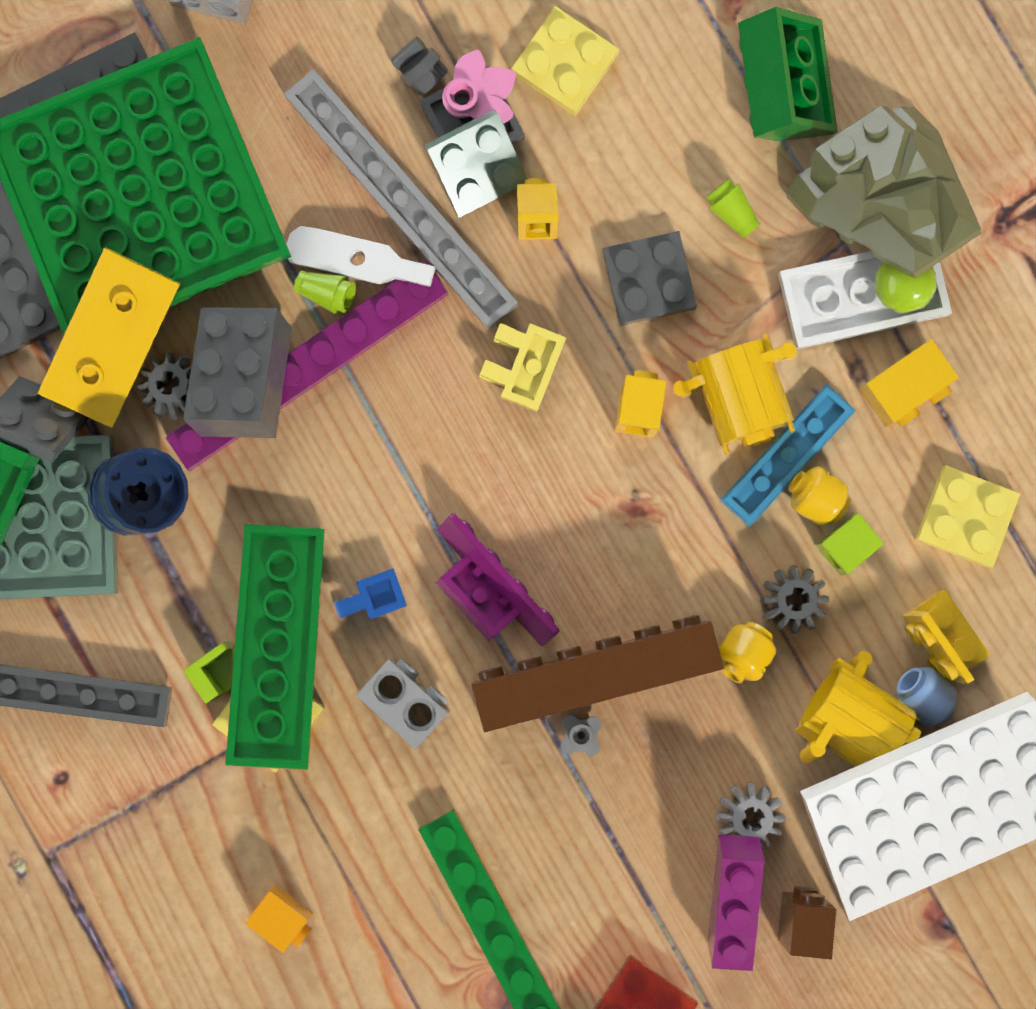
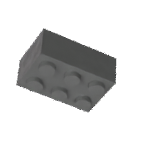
[183,307,292,438]

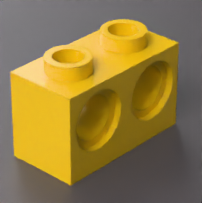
[614,370,667,438]

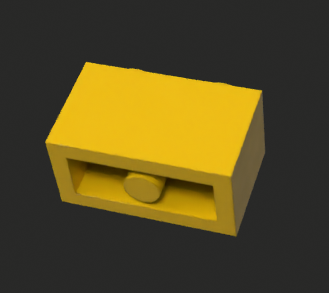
[859,339,959,427]

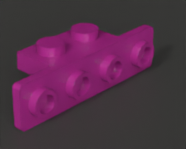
[436,513,560,647]

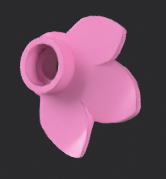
[442,50,516,123]

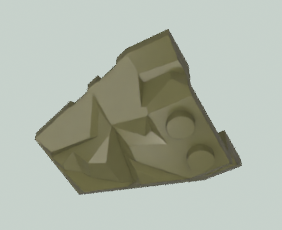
[786,105,981,279]

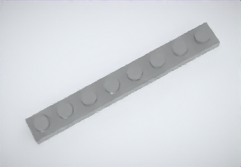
[284,69,518,331]

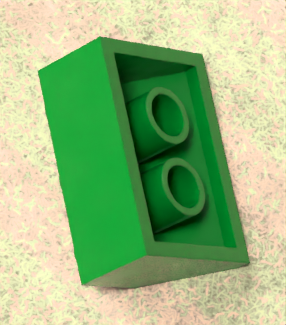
[738,7,838,141]

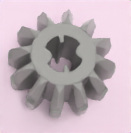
[716,782,786,849]

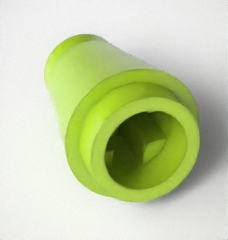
[705,178,761,238]
[294,271,356,314]

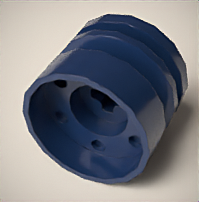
[87,448,188,536]

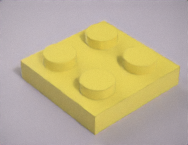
[511,6,619,116]
[915,465,1020,568]

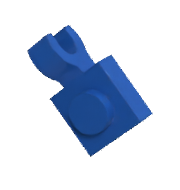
[334,568,407,620]

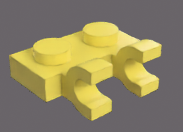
[479,323,566,412]

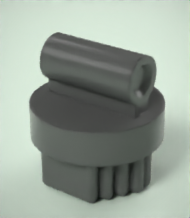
[391,36,448,95]

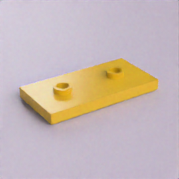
[37,247,181,428]

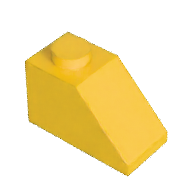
[517,178,559,240]

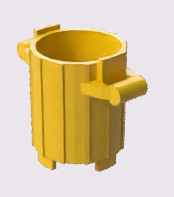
[673,333,798,455]
[794,651,921,767]

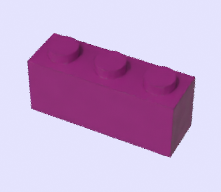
[708,835,765,971]

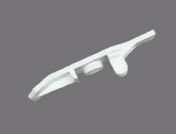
[287,226,436,287]

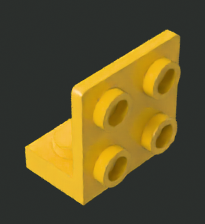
[903,589,990,684]

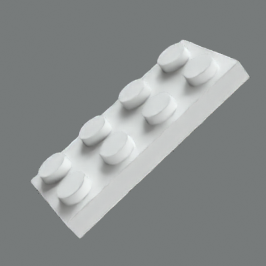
[778,251,952,350]

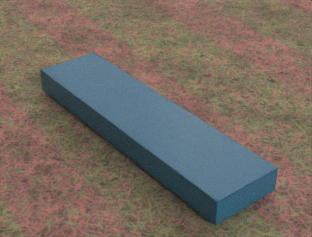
[720,384,856,527]

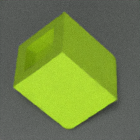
[815,513,883,576]
[183,642,234,704]

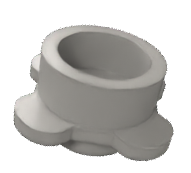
[560,715,601,756]

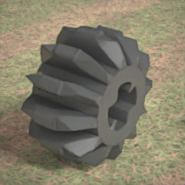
[137,352,192,420]
[760,565,829,634]

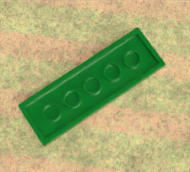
[225,524,325,770]

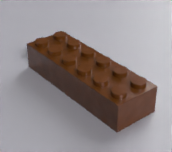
[471,615,724,733]

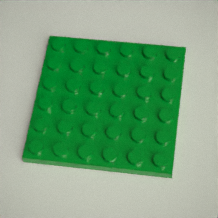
[0,37,292,336]

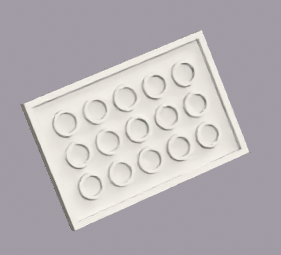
[800,692,1036,921]

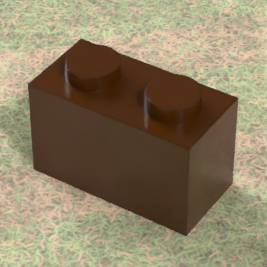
[778,886,836,960]

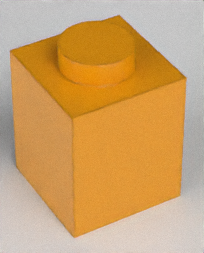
[244,884,313,953]

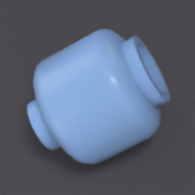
[897,666,958,727]

